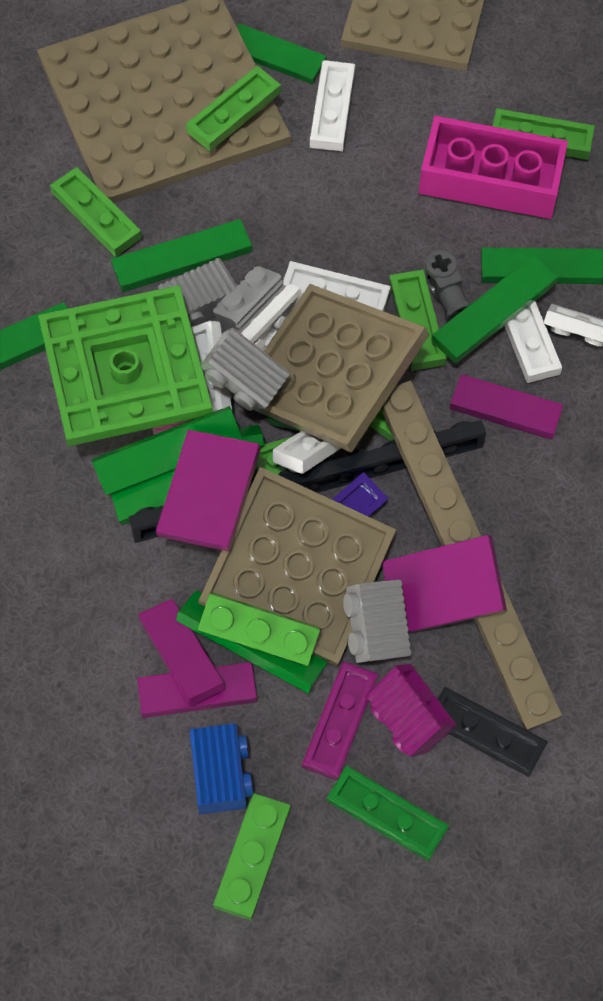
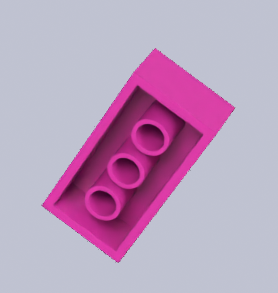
[419,115,568,219]

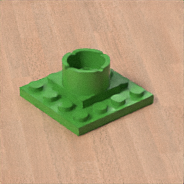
[38,285,213,447]

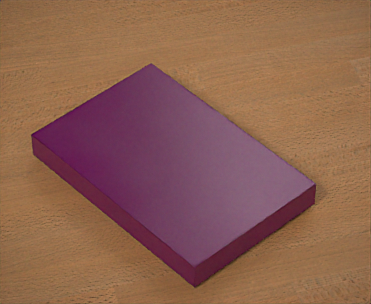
[156,429,261,552]
[382,535,507,634]

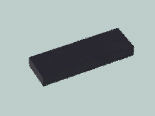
[438,687,548,777]

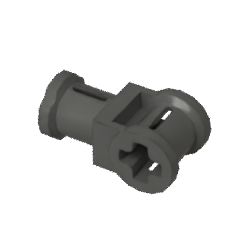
[424,250,472,323]

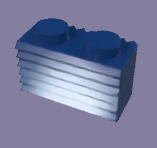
[190,723,253,815]

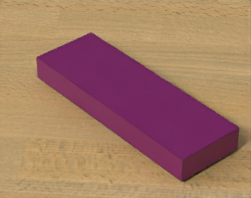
[450,374,564,440]
[138,599,225,706]
[301,661,379,781]
[137,662,257,718]

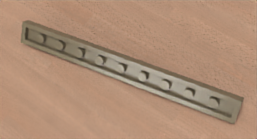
[381,380,562,731]

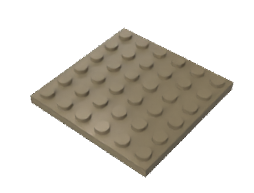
[37,0,291,203]

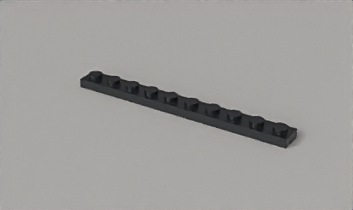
[128,420,486,543]

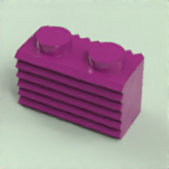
[365,664,456,757]

